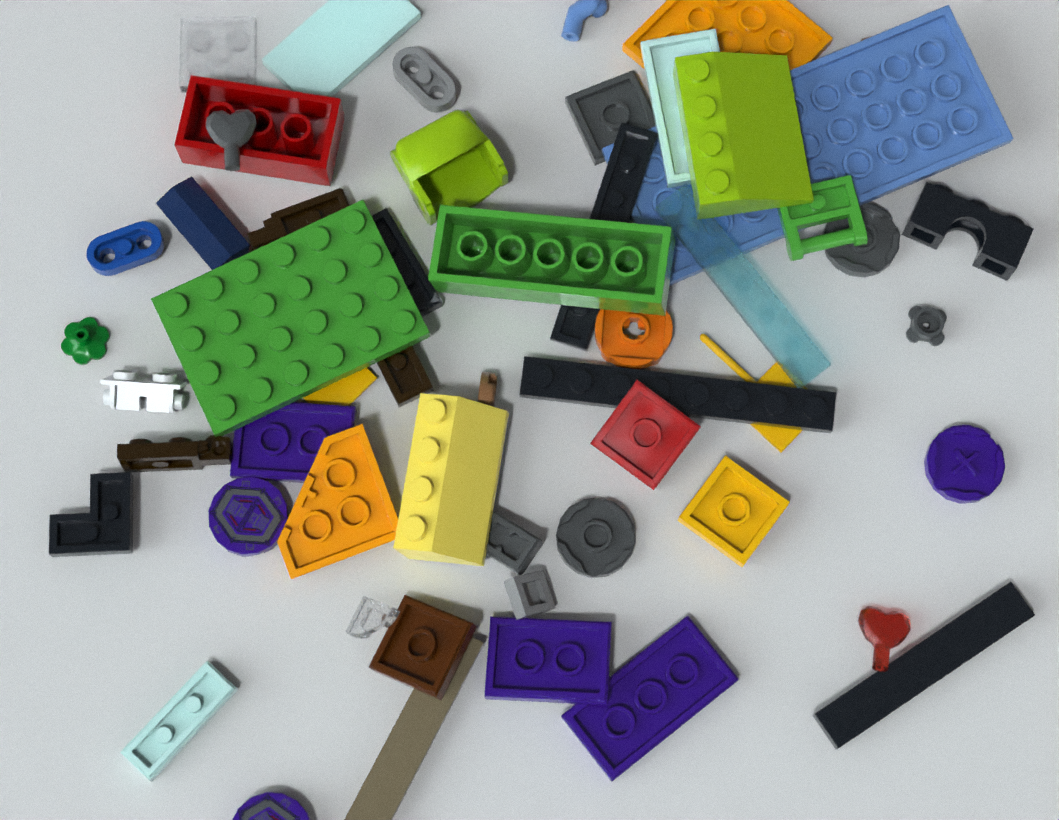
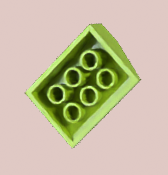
[673,52,814,220]

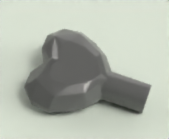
[206,109,257,171]

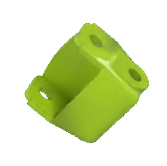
[390,110,508,226]

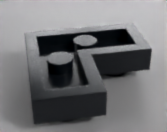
[49,472,133,557]

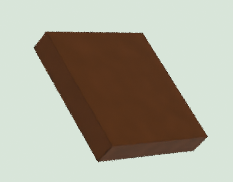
[369,595,477,701]

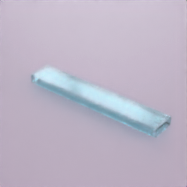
[655,184,831,388]

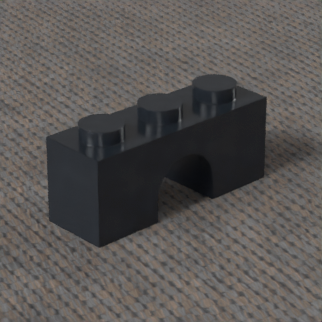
[902,182,1034,281]

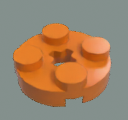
[594,309,673,370]

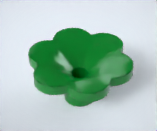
[61,317,110,365]

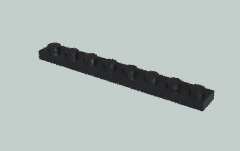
[520,356,836,433]

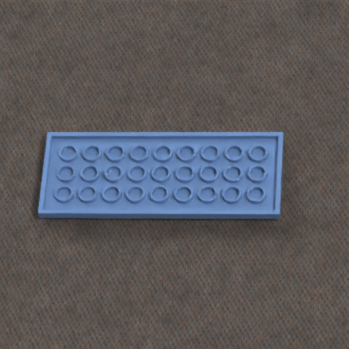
[602,5,1014,286]

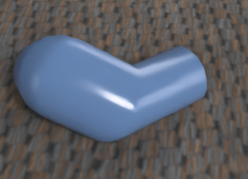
[561,0,607,42]

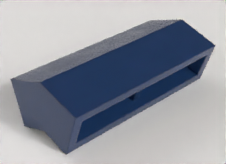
[156,176,250,270]

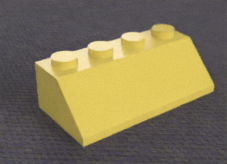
[393,393,509,566]

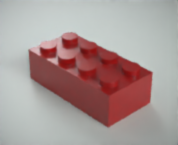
[174,75,345,186]

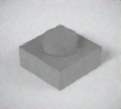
[504,570,555,620]

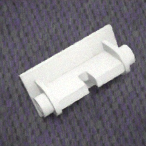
[101,370,188,413]

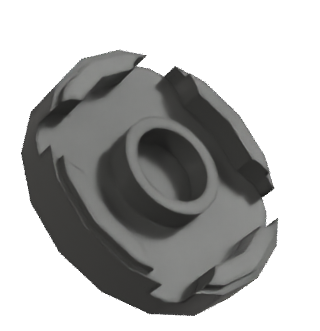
[823,203,900,278]
[556,498,635,578]

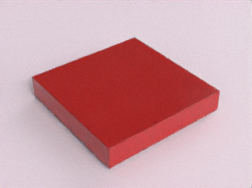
[590,380,701,490]

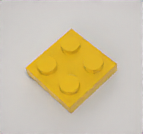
[677,456,790,567]

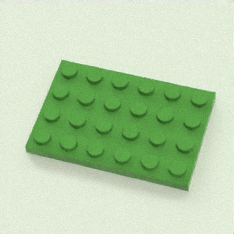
[151,200,431,437]

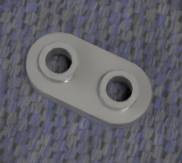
[393,47,456,113]

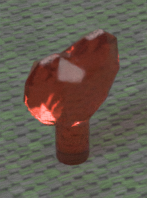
[858,606,911,672]

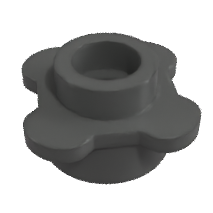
[906,306,947,346]

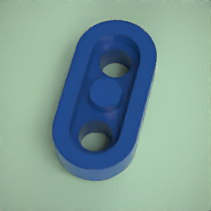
[86,221,164,276]

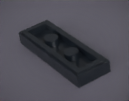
[372,208,443,317]

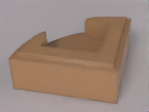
[478,372,498,407]

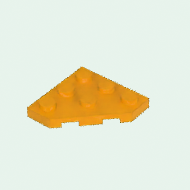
[277,424,398,579]

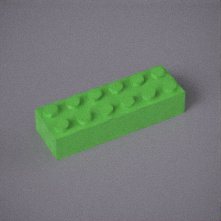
[428,205,675,316]

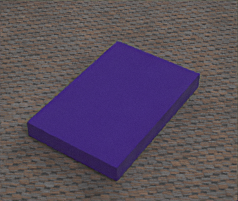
[230,402,356,483]
[484,617,612,705]

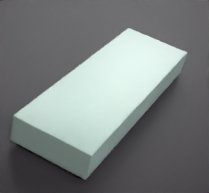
[120,661,238,781]

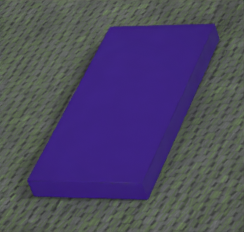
[561,616,739,782]

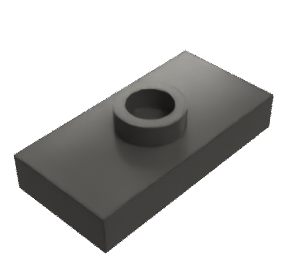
[486,510,544,575]

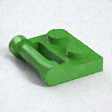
[777,175,868,261]

